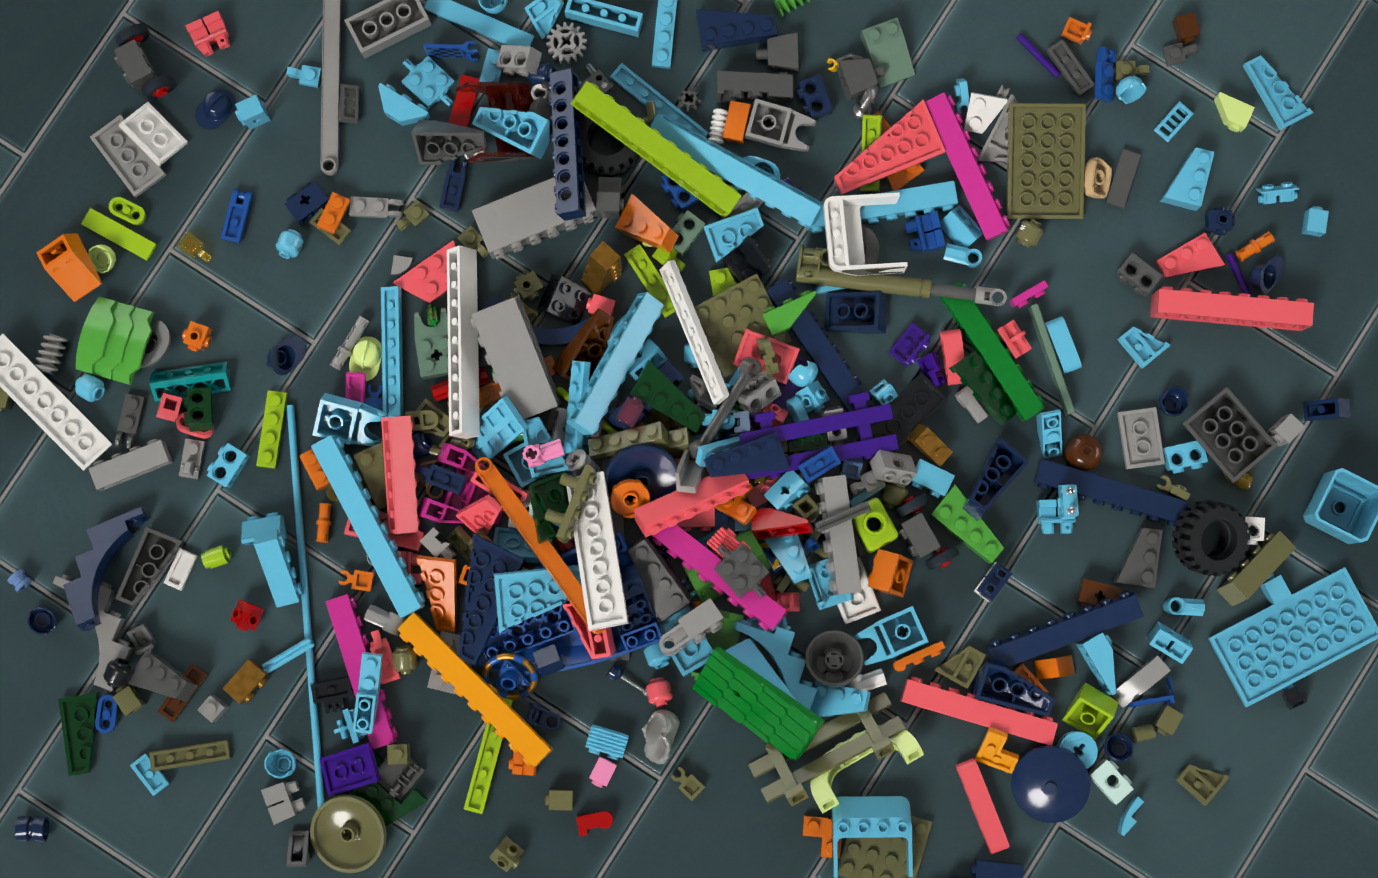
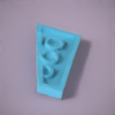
[1243,55,1314,131]

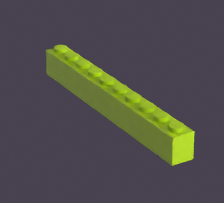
[570,81,742,218]

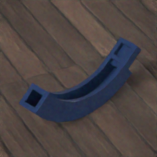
[484,294,591,347]

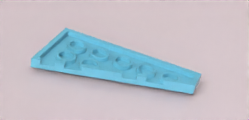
[494,565,582,633]

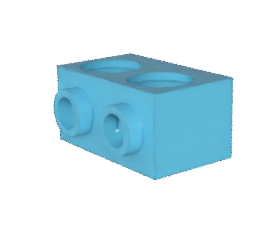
[1163,441,1208,474]
[207,443,251,489]
[1147,621,1193,664]

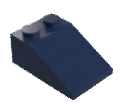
[824,291,888,334]

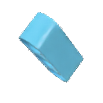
[1044,316,1082,374]

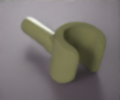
[429,434,452,457]

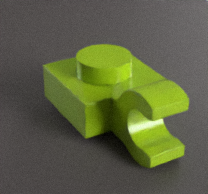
[652,248,686,272]

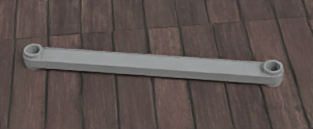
[320,0,341,176]

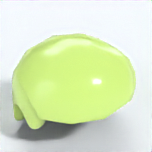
[88,244,116,274]

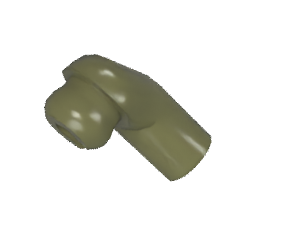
[642,101,657,127]

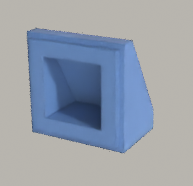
[840,457,863,480]

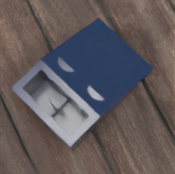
[617,564,657,635]

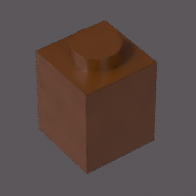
[1172,12,1201,44]

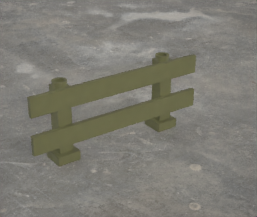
[748,692,906,807]

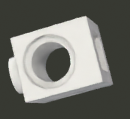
[1244,517,1265,545]

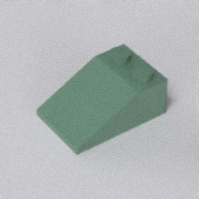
[860,18,915,88]

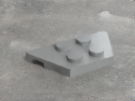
[977,94,1018,162]

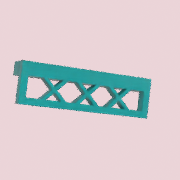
[149,361,231,402]

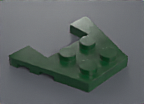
[529,471,569,544]
[352,752,428,826]

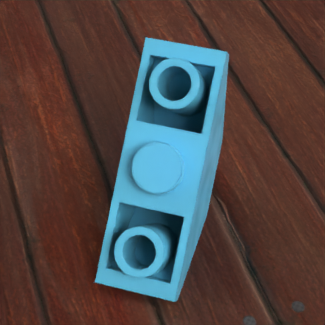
[378,83,430,126]
[1036,409,1063,459]

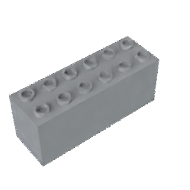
[472,177,597,260]
[470,295,562,419]

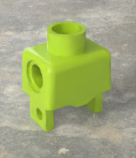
[852,498,898,553]

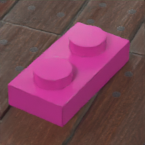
[1009,280,1048,309]

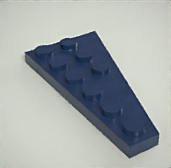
[458,534,526,665]

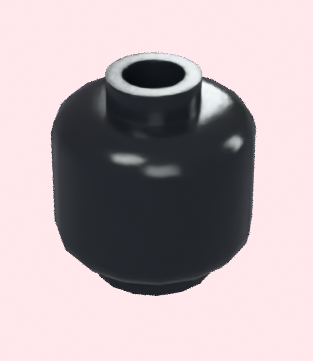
[103,658,133,688]

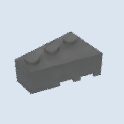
[1112,528,1163,589]

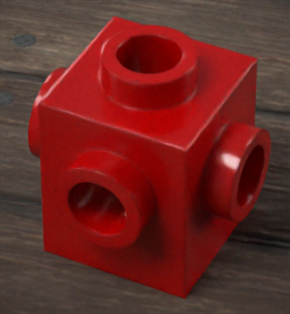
[230,599,264,632]

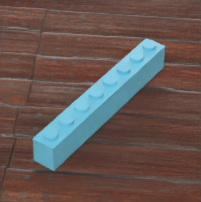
[806,181,958,233]
[566,292,664,435]

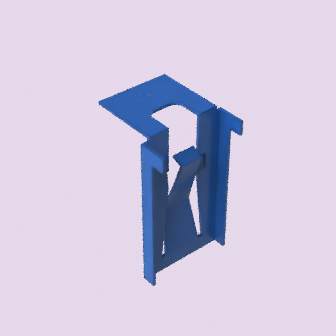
[1128,676,1175,707]

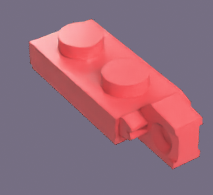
[370,630,401,685]

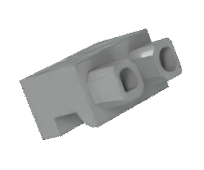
[420,527,457,559]
[261,780,307,825]

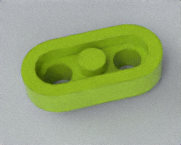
[109,197,146,225]

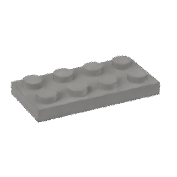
[90,115,166,198]

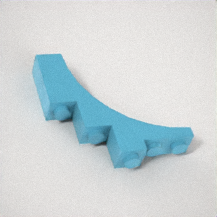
[733,619,817,710]

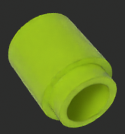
[201,545,232,569]

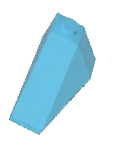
[472,107,550,159]

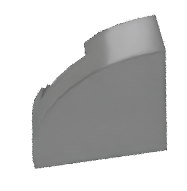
[391,255,413,275]

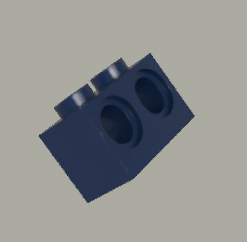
[796,74,833,120]

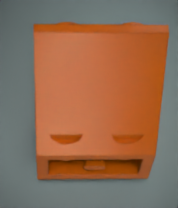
[36,233,103,302]

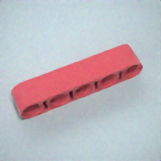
[956,758,1010,855]

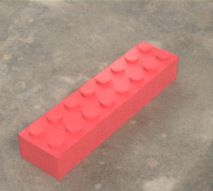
[1150,286,1314,331]

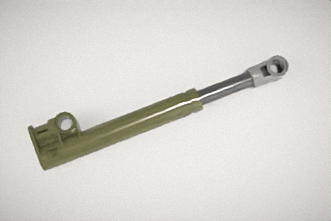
[796,244,1007,306]

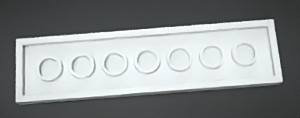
[0,334,113,471]
[566,471,629,631]

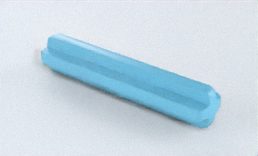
[262,638,315,673]

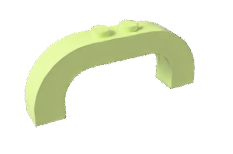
[810,725,924,814]

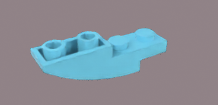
[353,652,383,734]

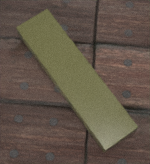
[149,739,231,772]

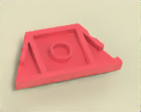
[393,240,456,304]

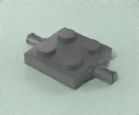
[714,543,770,599]

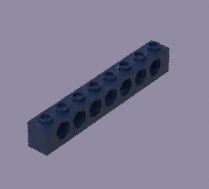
[548,68,586,221]

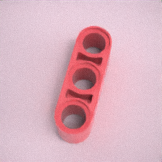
[940,329,964,385]

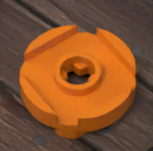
[610,479,650,518]

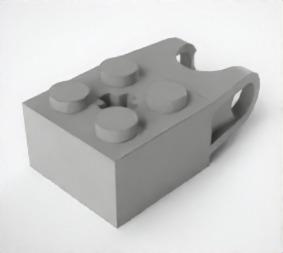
[744,99,817,152]
[659,598,724,656]

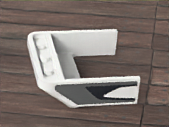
[823,192,908,276]

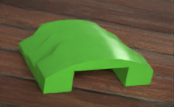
[76,297,154,385]

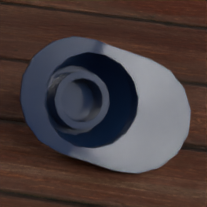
[195,89,236,130]
[1247,256,1285,294]
[266,335,306,375]

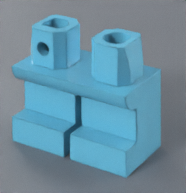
[1036,500,1076,534]

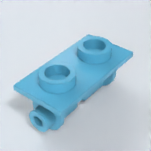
[1256,182,1299,205]

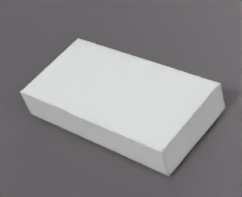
[163,548,198,591]

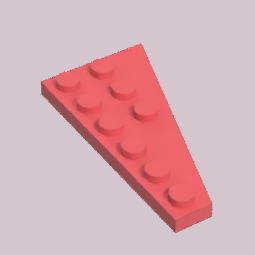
[834,100,946,195]

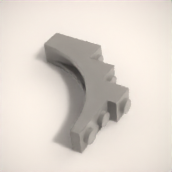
[53,574,134,692]

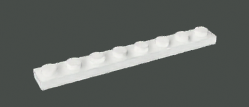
[659,260,729,405]

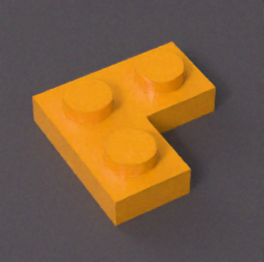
[975,727,1019,774]

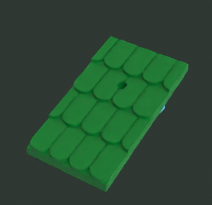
[692,638,825,760]

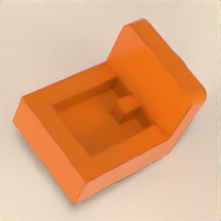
[1061,17,1093,45]

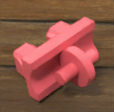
[997,320,1032,359]

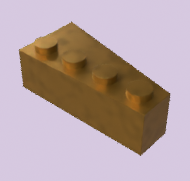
[580,241,623,295]

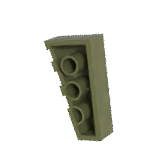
[1216,531,1296,606]

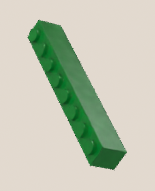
[938,281,1045,422]

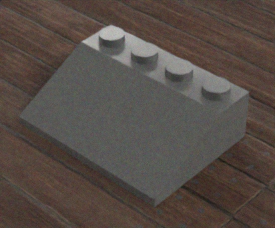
[1183,387,1277,483]

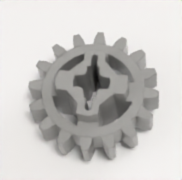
[546,22,587,64]

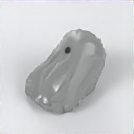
[641,709,680,764]

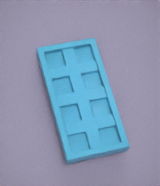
[471,396,529,465]

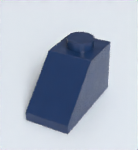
[1303,398,1351,421]

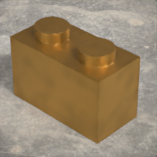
[907,424,953,466]
[223,659,269,704]

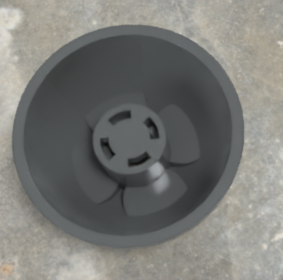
[806,631,864,687]

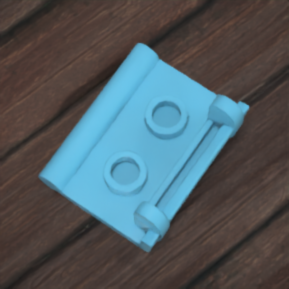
[809,559,854,610]

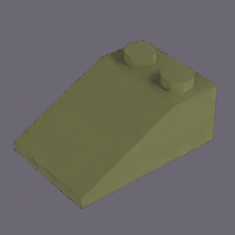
[352,442,387,510]

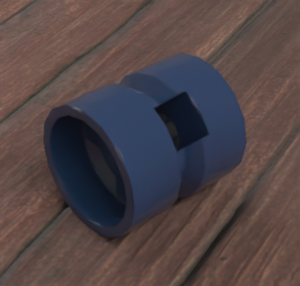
[15,816,50,842]

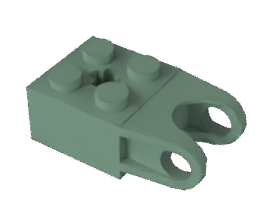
[414,307,448,380]

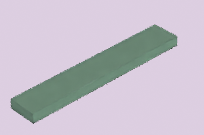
[1028,304,1075,416]

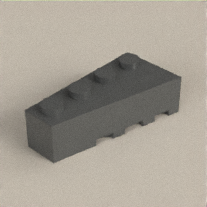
[629,536,692,624]

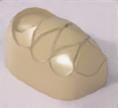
[1084,157,1112,199]

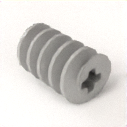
[34,333,68,376]
[565,449,602,477]

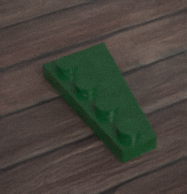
[629,360,706,433]

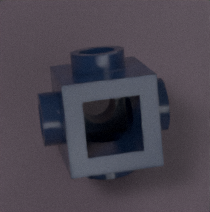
[1204,207,1235,235]

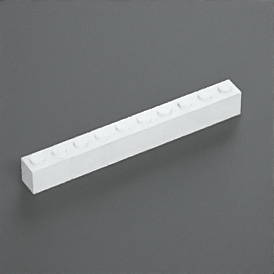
[447,245,480,439]

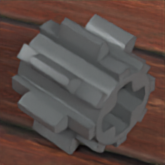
[677,88,701,113]

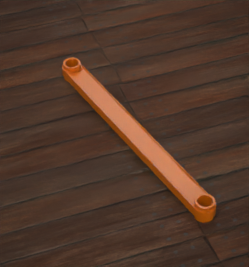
[475,457,606,634]

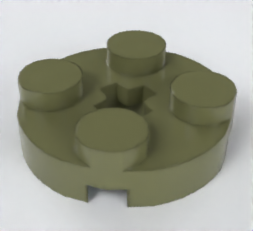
[756,336,779,376]

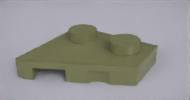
[935,646,986,689]

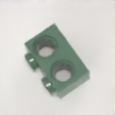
[670,210,706,257]

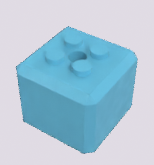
[1303,468,1378,544]

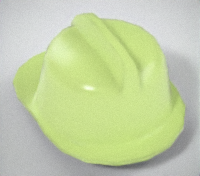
[349,336,382,382]

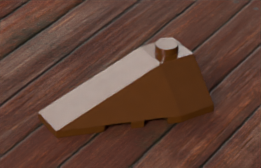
[552,308,615,380]

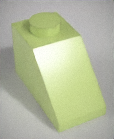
[1214,92,1255,132]

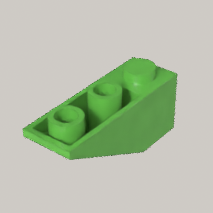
[762,290,816,338]

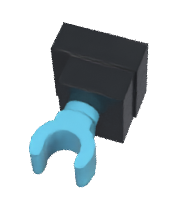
[1282,684,1308,710]

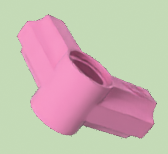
[522,439,565,468]

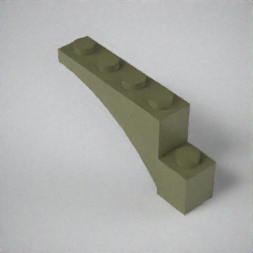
[588,421,695,460]

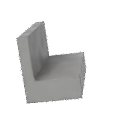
[675,449,705,494]

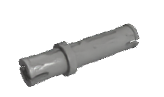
[330,316,370,371]

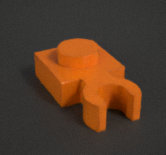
[339,570,375,592]

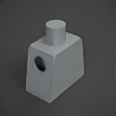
[821,406,847,447]

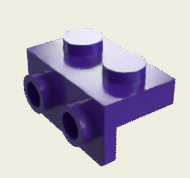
[888,323,931,367]

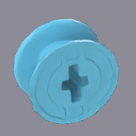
[1056,731,1098,769]

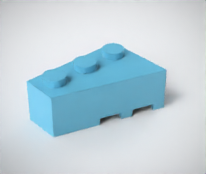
[1159,147,1214,211]

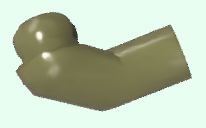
[450,437,475,451]

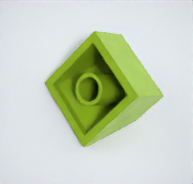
[1062,683,1119,740]

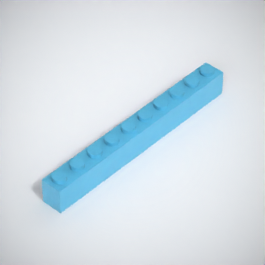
[650,114,824,227]
[311,435,425,618]

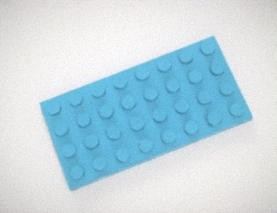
[1208,567,1378,707]

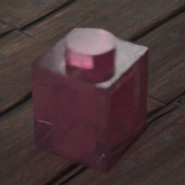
[616,396,645,428]

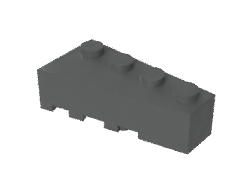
[717,71,793,102]
[115,527,185,606]

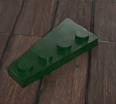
[949,349,1016,425]
[58,692,99,776]

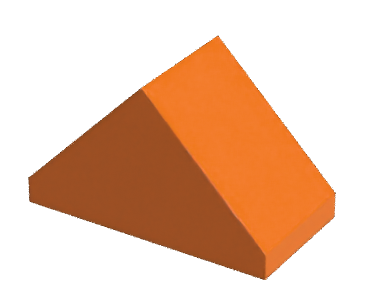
[1033,655,1075,680]

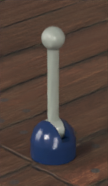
[607,663,647,696]

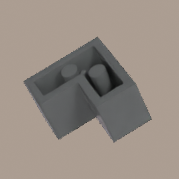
[596,177,626,219]

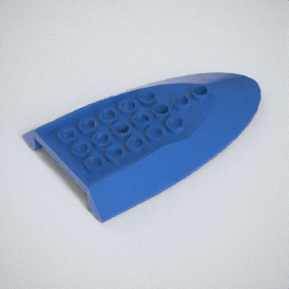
[476,532,663,675]

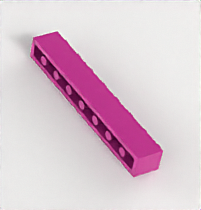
[925,92,1010,241]
[651,525,787,631]
[325,594,398,749]

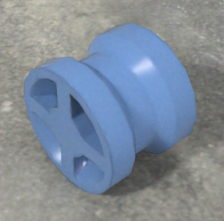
[7,568,33,593]

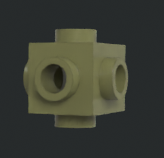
[513,270,545,301]
[489,836,524,872]

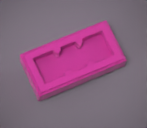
[345,371,366,403]

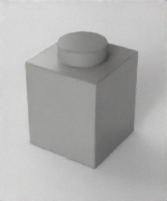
[197,695,229,723]

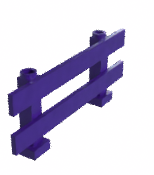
[739,392,899,479]

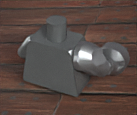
[827,53,885,120]

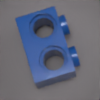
[661,175,700,212]

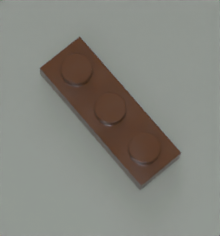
[158,663,209,722]

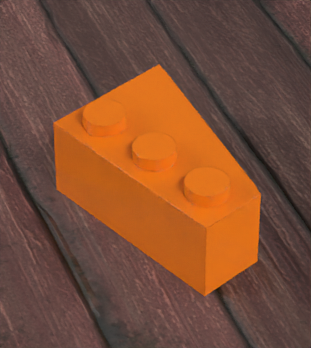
[615,194,678,253]

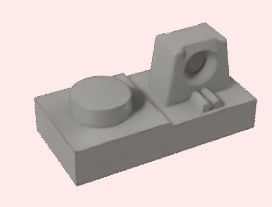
[179,438,206,480]

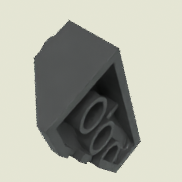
[411,120,487,165]

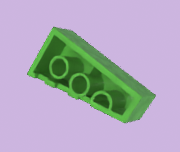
[929,485,1004,564]

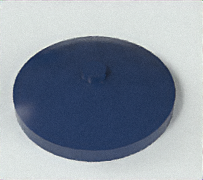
[604,443,678,504]
[1011,745,1090,823]

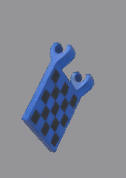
[423,41,479,63]

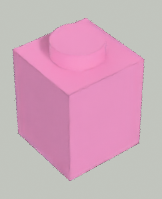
[589,756,618,788]

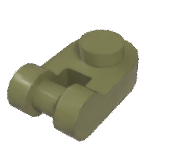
[405,410,440,431]

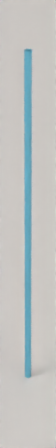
[286,405,325,808]

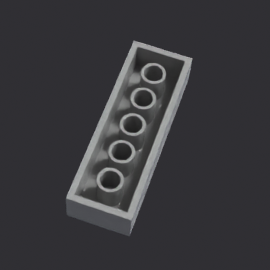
[815,475,862,595]

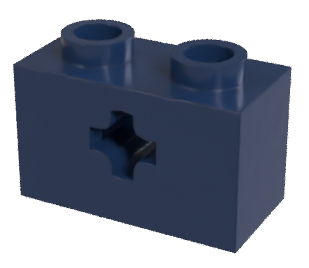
[285,181,329,225]

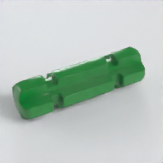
[426,304,439,327]

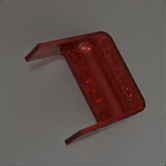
[455,82,535,163]

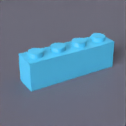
[565,0,643,38]
[254,529,302,608]

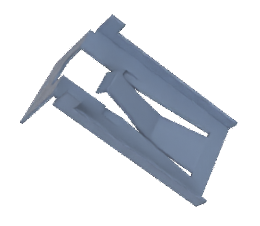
[729,410,760,436]

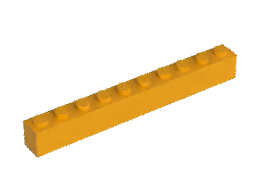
[397,612,553,767]

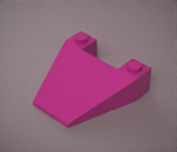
[417,443,504,524]

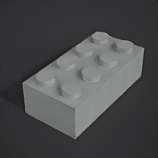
[344,0,431,59]

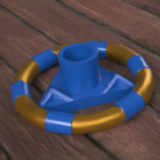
[482,653,538,700]

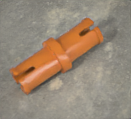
[1235,231,1275,262]
[316,503,332,543]

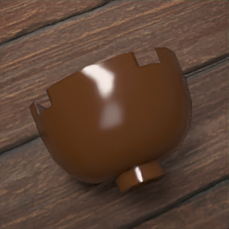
[1064,434,1103,472]

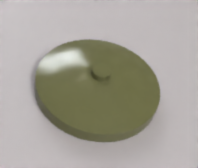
[310,795,387,873]

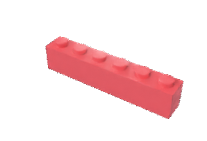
[381,416,420,534]
[634,474,749,538]

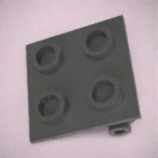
[378,755,425,800]

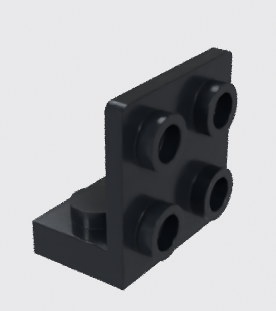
[721,236,771,283]
[537,274,592,325]

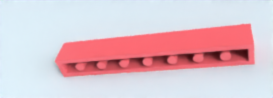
[900,677,1058,745]

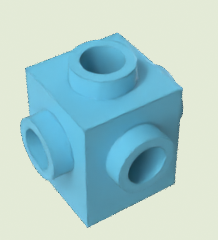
[795,380,830,413]

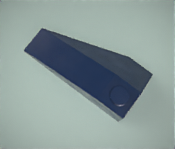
[972,662,1055,717]

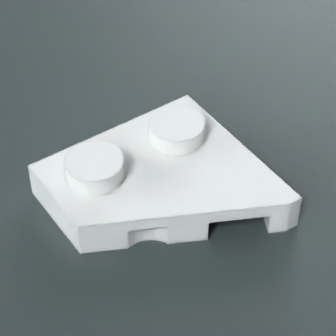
[964,92,1008,134]

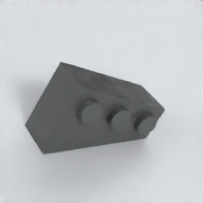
[127,650,198,702]

